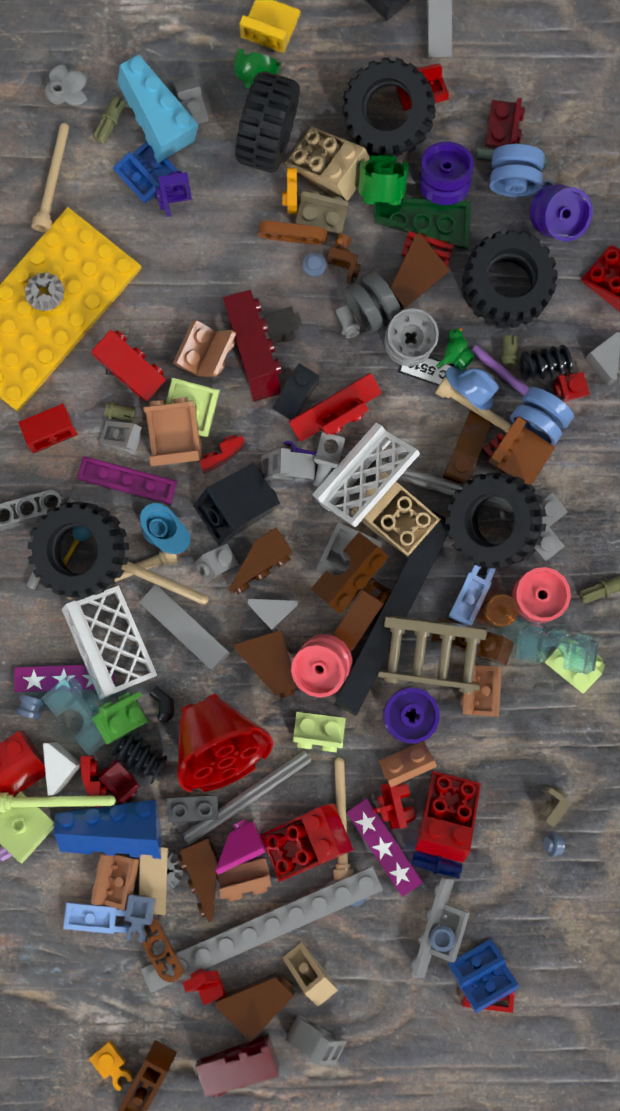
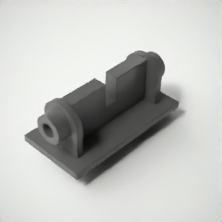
[166,795,219,823]

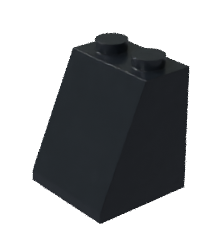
[193,463,280,546]

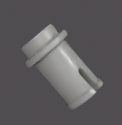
[336,306,360,338]

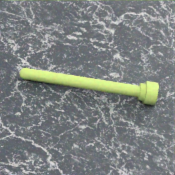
[0,792,116,813]

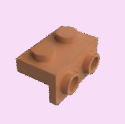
[460,665,502,717]
[378,741,437,787]
[91,853,140,910]
[218,858,272,901]

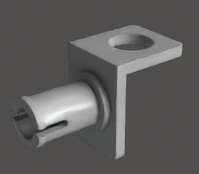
[312,432,345,487]

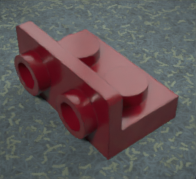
[484,97,525,149]

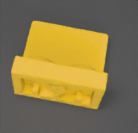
[240,0,300,54]

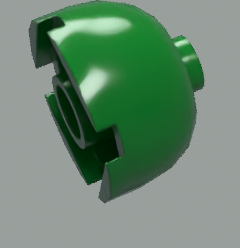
[233,48,282,90]

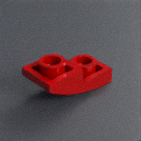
[199,435,245,474]
[80,755,108,807]

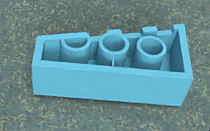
[117,54,199,163]

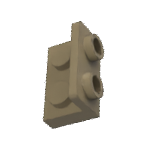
[295,190,349,236]
[539,785,571,828]

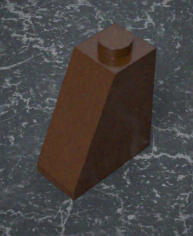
[390,233,450,310]
[333,577,391,651]
[234,630,299,698]
[214,973,294,1042]

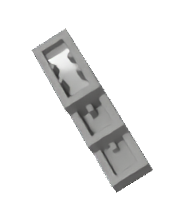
[426,0,452,58]
[139,584,230,671]

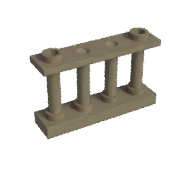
[378,615,487,693]

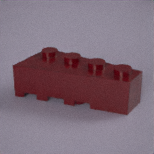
[223,289,282,402]

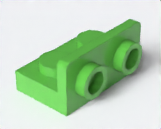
[92,691,148,744]

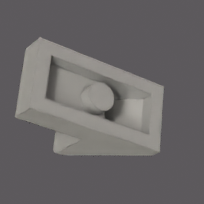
[173,76,209,124]
[99,421,142,455]

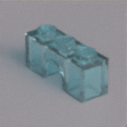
[515,624,599,674]
[41,676,106,756]

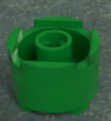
[358,155,408,205]

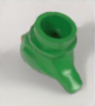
[436,328,475,370]

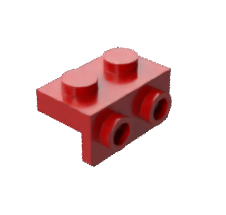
[396,63,449,111]

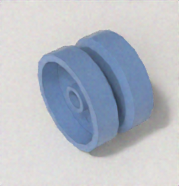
[489,144,545,197]
[510,387,574,446]

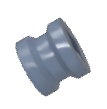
[15,694,45,720]

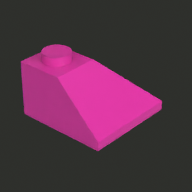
[216,818,266,874]

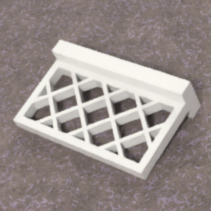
[312,423,420,527]
[61,585,157,700]

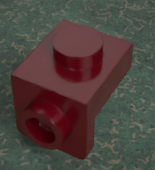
[97,759,140,804]

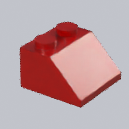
[0,731,46,797]

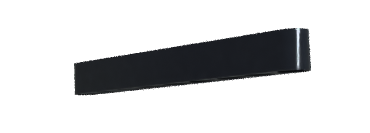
[334,511,451,716]

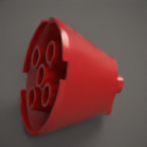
[177,694,273,792]

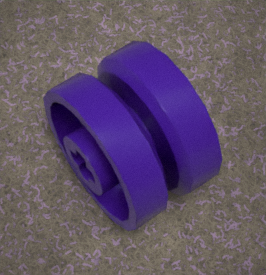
[419,141,474,205]
[530,183,593,242]
[383,688,440,743]

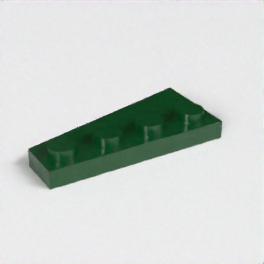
[374,198,471,251]

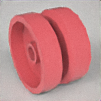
[511,567,571,624]
[291,634,353,698]

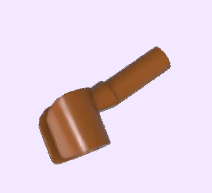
[334,234,351,249]

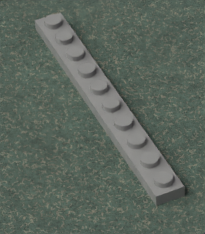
[141,865,383,993]

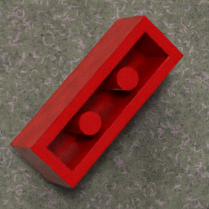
[89,329,166,402]

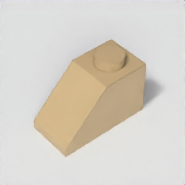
[282,942,338,1006]

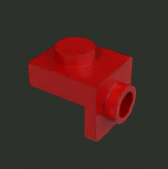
[182,969,226,1005]

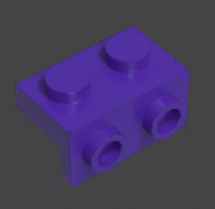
[155,171,192,217]

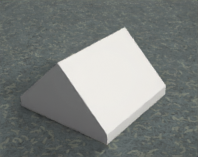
[43,742,81,795]

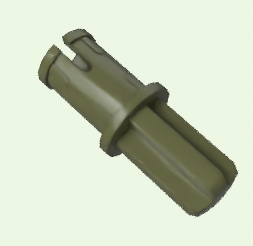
[93,96,126,144]
[579,575,620,604]

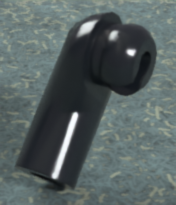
[149,686,174,723]

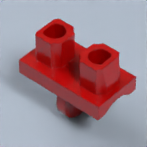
[372,783,416,829]

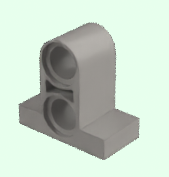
[261,448,315,482]
[286,1015,347,1066]

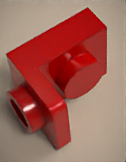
[552,371,590,402]

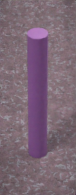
[471,345,529,396]

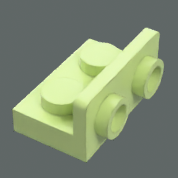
[293,712,346,752]

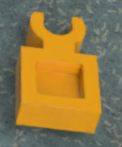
[283,168,297,214]
[89,1040,133,1091]

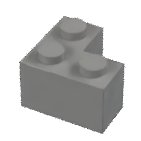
[510,493,568,565]

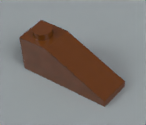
[443,411,491,484]
[118,1040,177,1111]

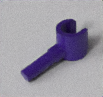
[283,441,316,456]

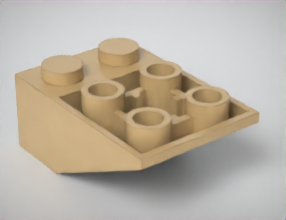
[285,126,370,202]
[351,471,440,557]

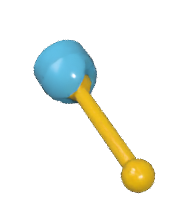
[63,526,93,566]

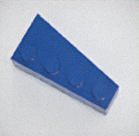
[54,799,161,859]

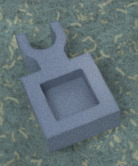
[125,894,156,943]

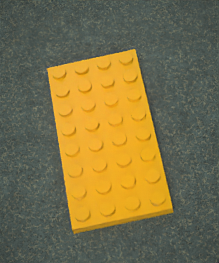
[0,207,142,412]

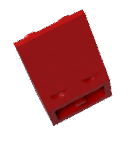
[581,245,620,312]
[415,771,481,863]
[261,803,353,882]

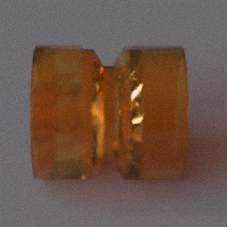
[482,594,519,629]

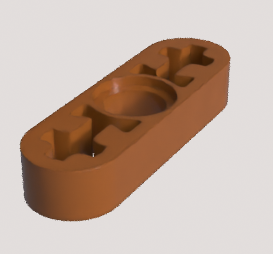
[258,221,328,245]
[136,915,183,983]

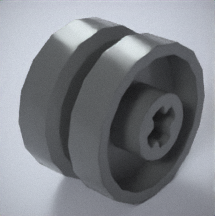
[343,271,401,334]

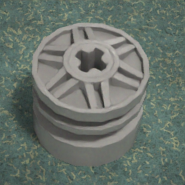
[384,308,439,367]

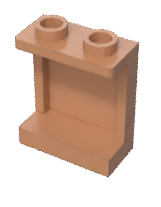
[143,397,203,466]

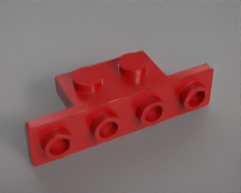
[289,373,382,442]

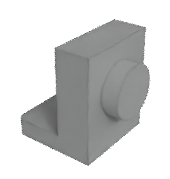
[195,544,239,583]

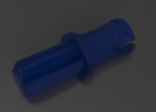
[411,851,463,879]

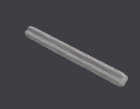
[382,461,513,512]
[183,751,311,845]

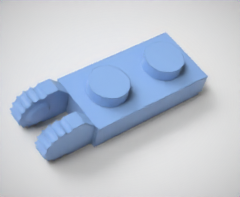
[448,565,496,626]
[63,902,135,934]

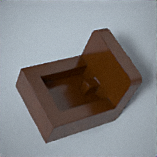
[328,246,361,284]

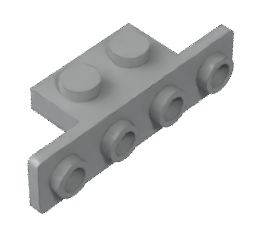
[411,877,470,978]

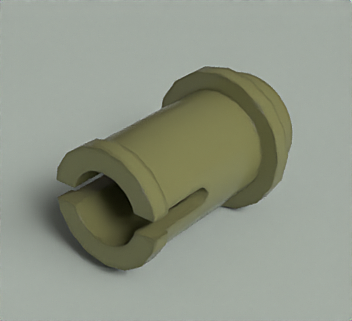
[500,335,520,368]
[104,401,136,423]

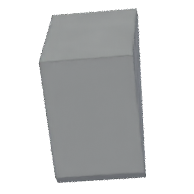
[585,332,620,385]
[248,599,298,631]

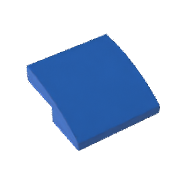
[112,141,178,204]
[448,939,519,1014]

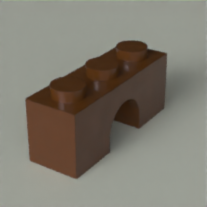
[311,532,389,614]

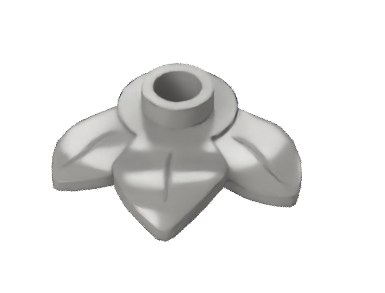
[45,65,87,106]

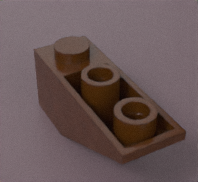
[229,527,293,595]
[431,617,514,666]
[178,837,219,922]

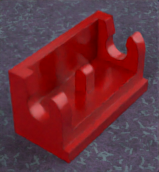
[18,403,78,454]

